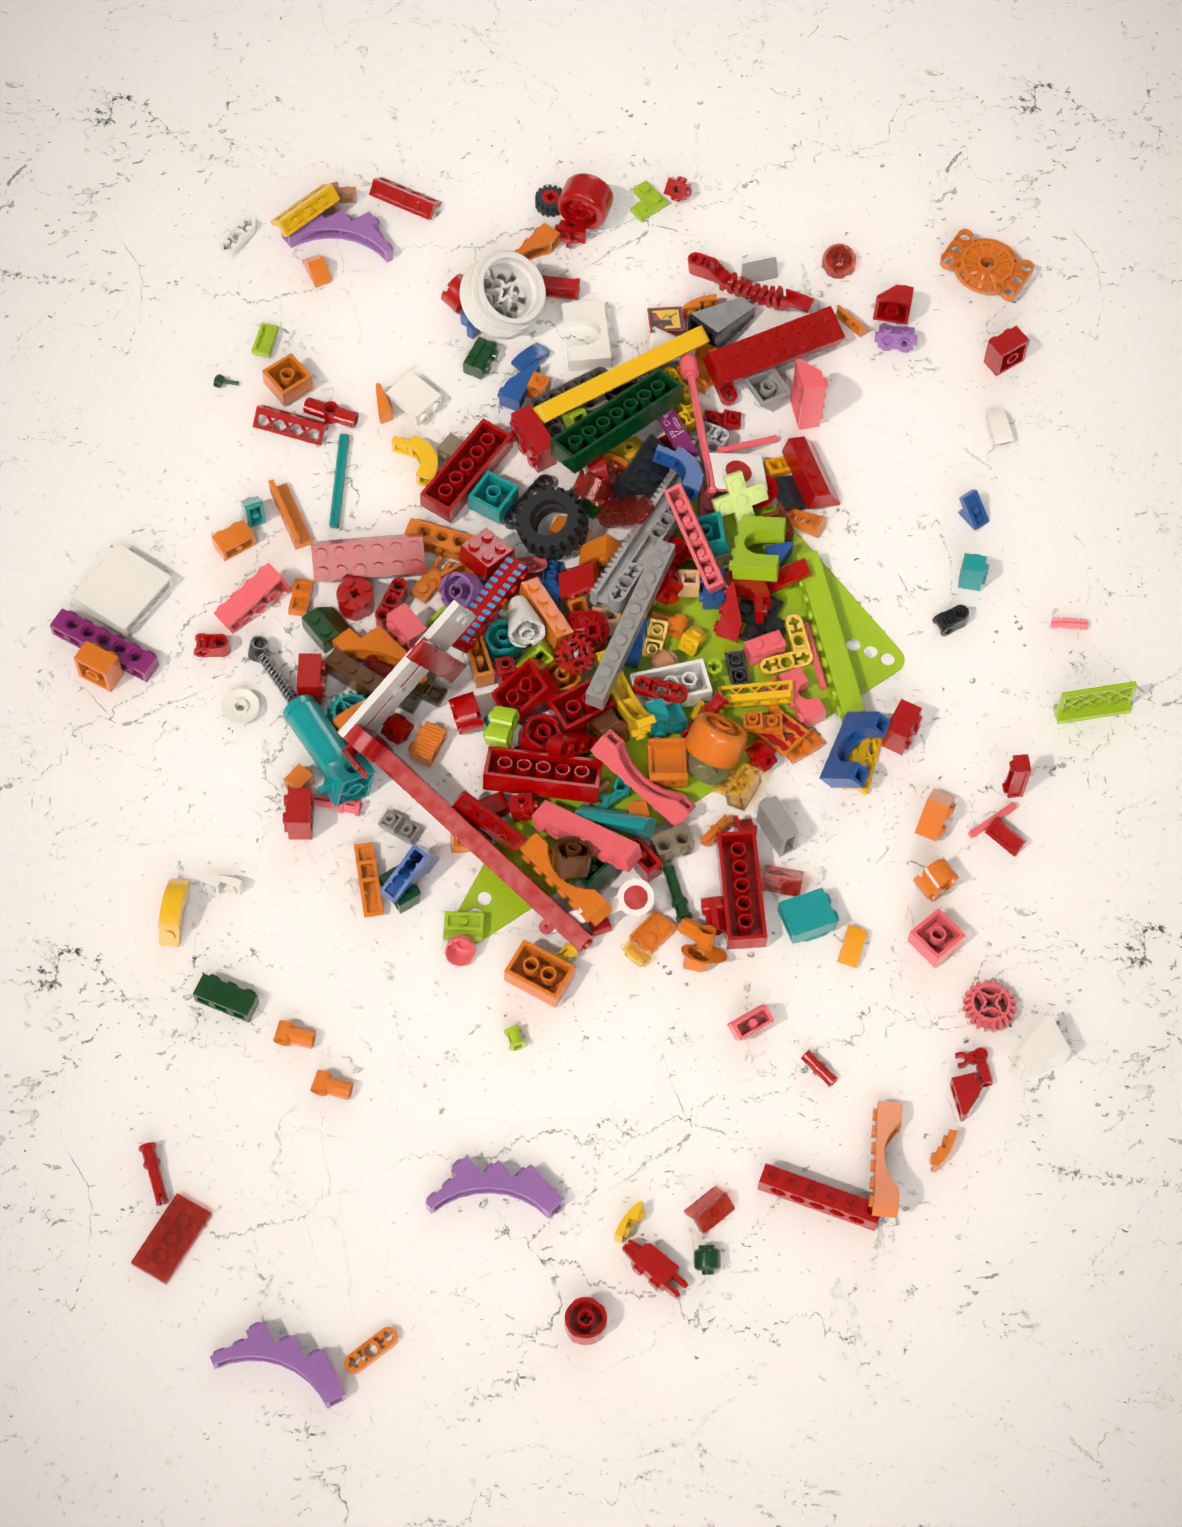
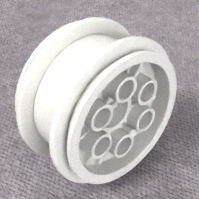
[460,250,546,338]

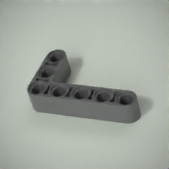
[531,367,608,438]

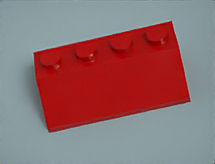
[782,436,841,509]

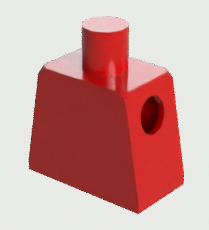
[655,564,684,606]

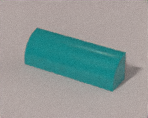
[575,805,657,839]

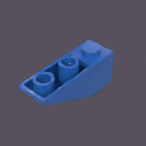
[542,560,563,609]

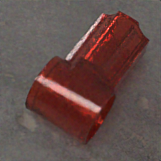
[362,655,395,679]

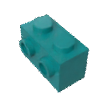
[958,553,989,591]

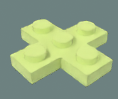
[711,470,768,523]

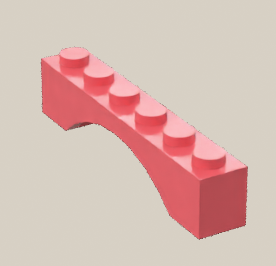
[590,729,696,827]

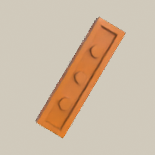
[268,479,312,550]

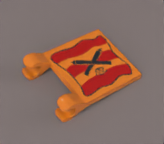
[747,705,810,758]

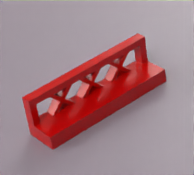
[369,176,442,220]
[252,404,329,446]
[452,790,527,854]

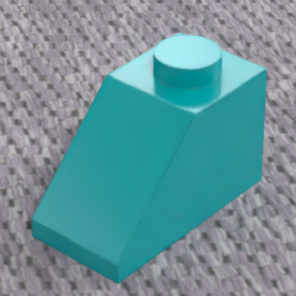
[241,496,266,528]

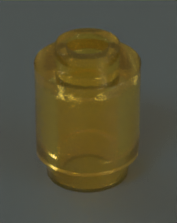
[622,939,652,967]

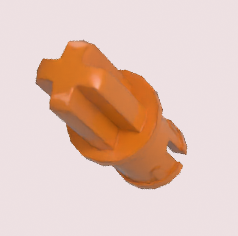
[700,814,733,847]

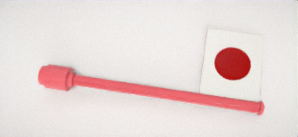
[679,353,768,494]

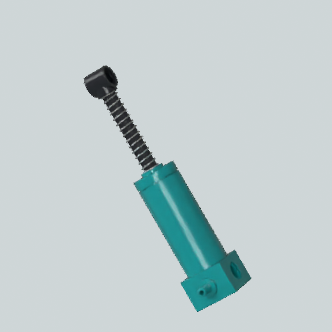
[248,635,375,807]

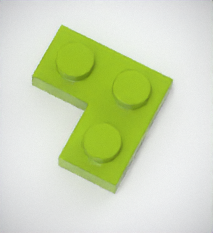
[630,180,668,223]

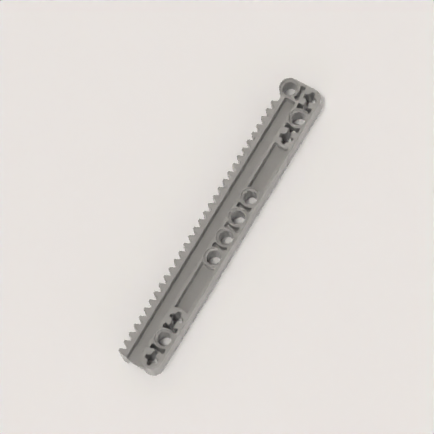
[590,421,730,613]

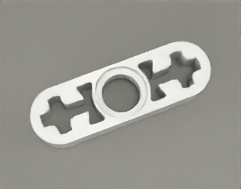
[219,217,257,258]

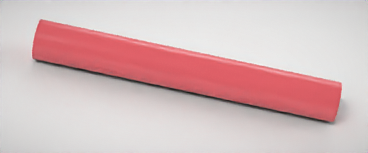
[968,802,1017,839]

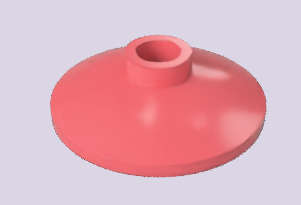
[517,556,548,575]

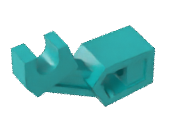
[593,776,632,809]

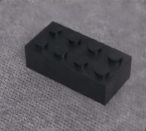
[609,434,670,512]

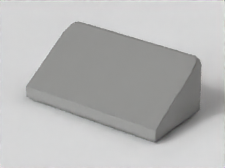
[741,257,778,284]

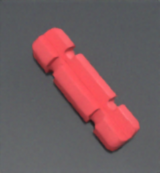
[1051,617,1088,630]

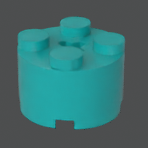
[485,619,522,662]

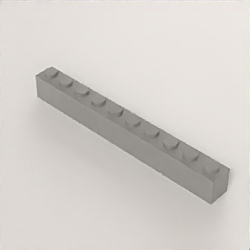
[586,539,675,710]

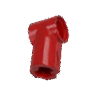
[701,896,725,936]

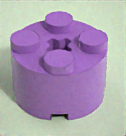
[439,572,484,608]

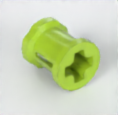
[705,659,722,683]
[503,1025,527,1051]

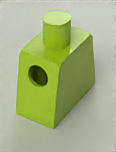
[516,637,555,668]

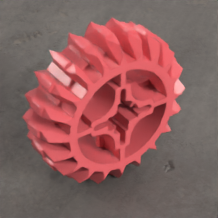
[962,979,1017,1033]

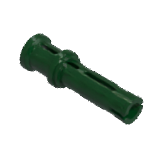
[662,865,693,923]

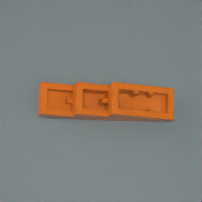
[354,842,384,918]

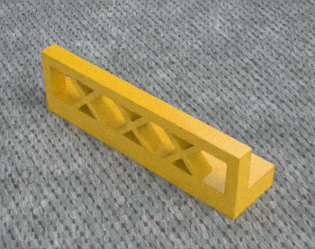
[270,184,340,237]
[718,680,794,709]
[842,738,882,795]

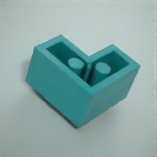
[644,698,687,739]

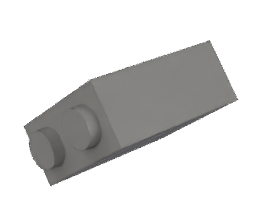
[756,795,800,857]

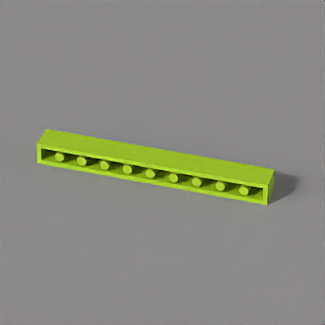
[793,551,865,723]

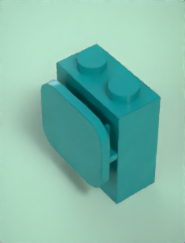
[777,887,839,944]

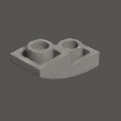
[378,809,423,845]

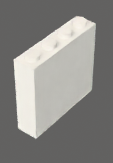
[72,544,173,639]

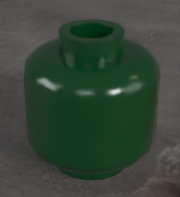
[693,1245,721,1275]

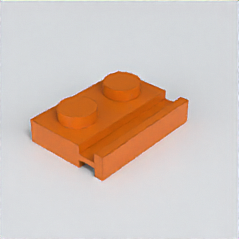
[629,909,677,956]

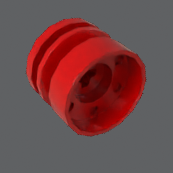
[564,609,609,649]

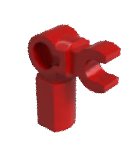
[955,1047,994,1088]

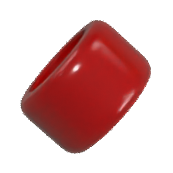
[557,173,614,229]

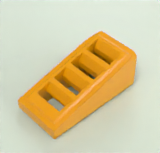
[763,456,791,478]

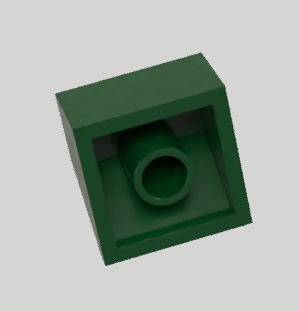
[301,607,355,654]

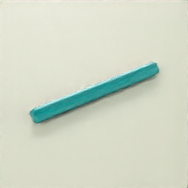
[329,434,349,529]

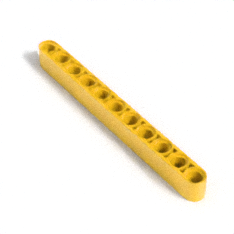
[533,325,710,424]

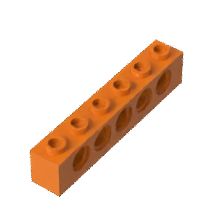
[404,518,515,562]

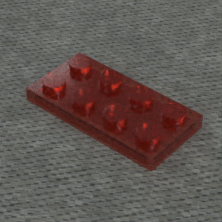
[130,1193,213,1285]

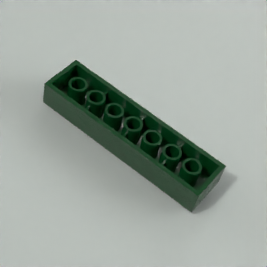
[549,368,684,474]

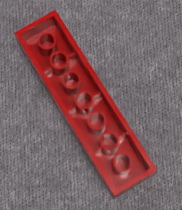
[703,306,846,391]

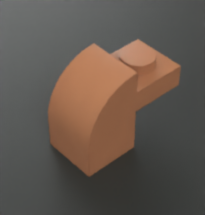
[322,182,357,215]

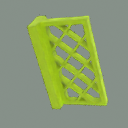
[1053,681,1137,724]

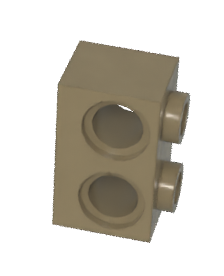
[650,823,695,863]

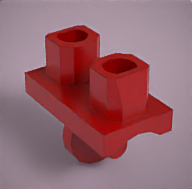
[555,220,586,248]

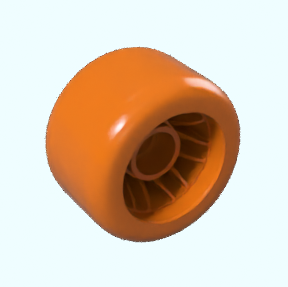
[685,712,748,769]

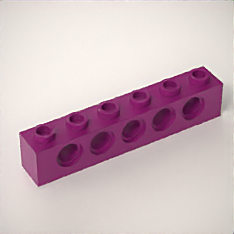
[50,608,159,683]

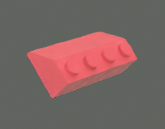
[790,359,828,430]

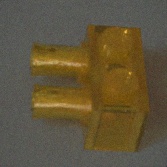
[711,763,762,811]

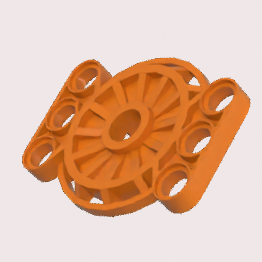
[940,229,1034,301]

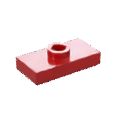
[985,817,1027,857]

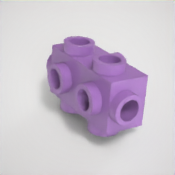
[874,323,918,353]

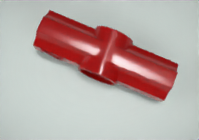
[303,397,359,428]

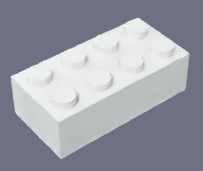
[629,658,713,708]

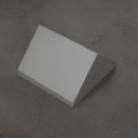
[743,367,792,412]

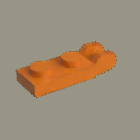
[410,555,453,604]

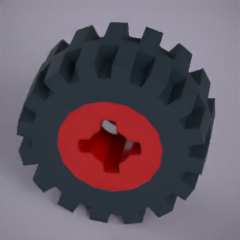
[535,184,562,217]

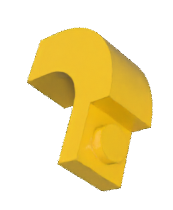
[391,435,438,487]
[158,878,191,947]

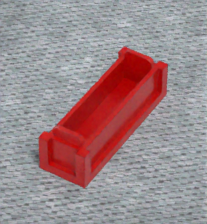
[541,275,580,300]
[1002,754,1032,798]

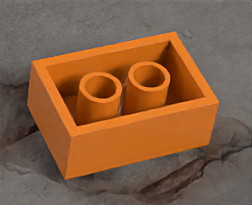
[504,940,576,1008]

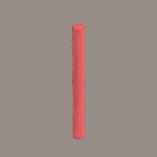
[716,435,779,453]
[803,622,828,690]

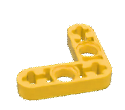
[759,614,813,676]

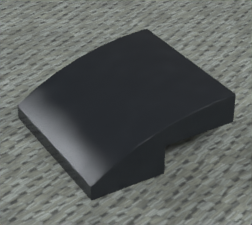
[774,475,807,512]

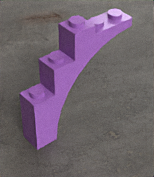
[281,209,394,263]
[425,1156,564,1219]
[209,1322,347,1409]

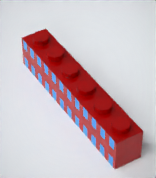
[452,555,529,654]

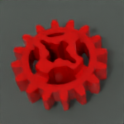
[554,634,596,676]

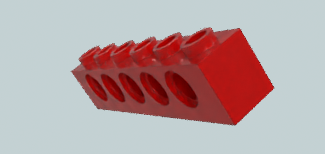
[757,1163,880,1231]

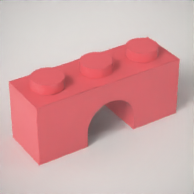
[779,666,827,728]

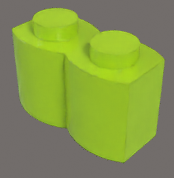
[483,705,520,748]

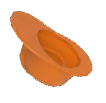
[681,944,727,972]

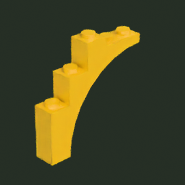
[594,650,656,740]

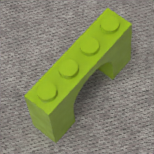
[729,515,787,582]

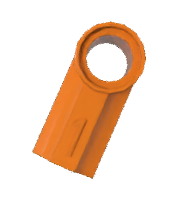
[651,610,689,639]
[678,917,717,951]
[273,1020,316,1049]
[310,1070,354,1100]

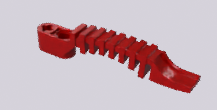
[687,252,815,313]

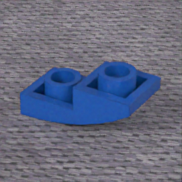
[511,342,550,372]

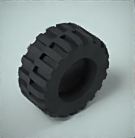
[515,487,589,561]

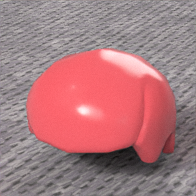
[445,935,476,967]

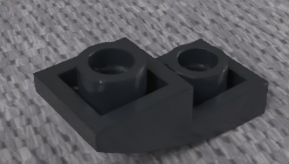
[724,650,750,685]

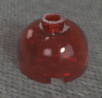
[821,243,856,279]

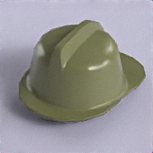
[687,754,728,785]

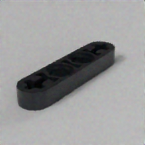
[504,474,553,530]

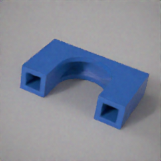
[819,711,891,788]

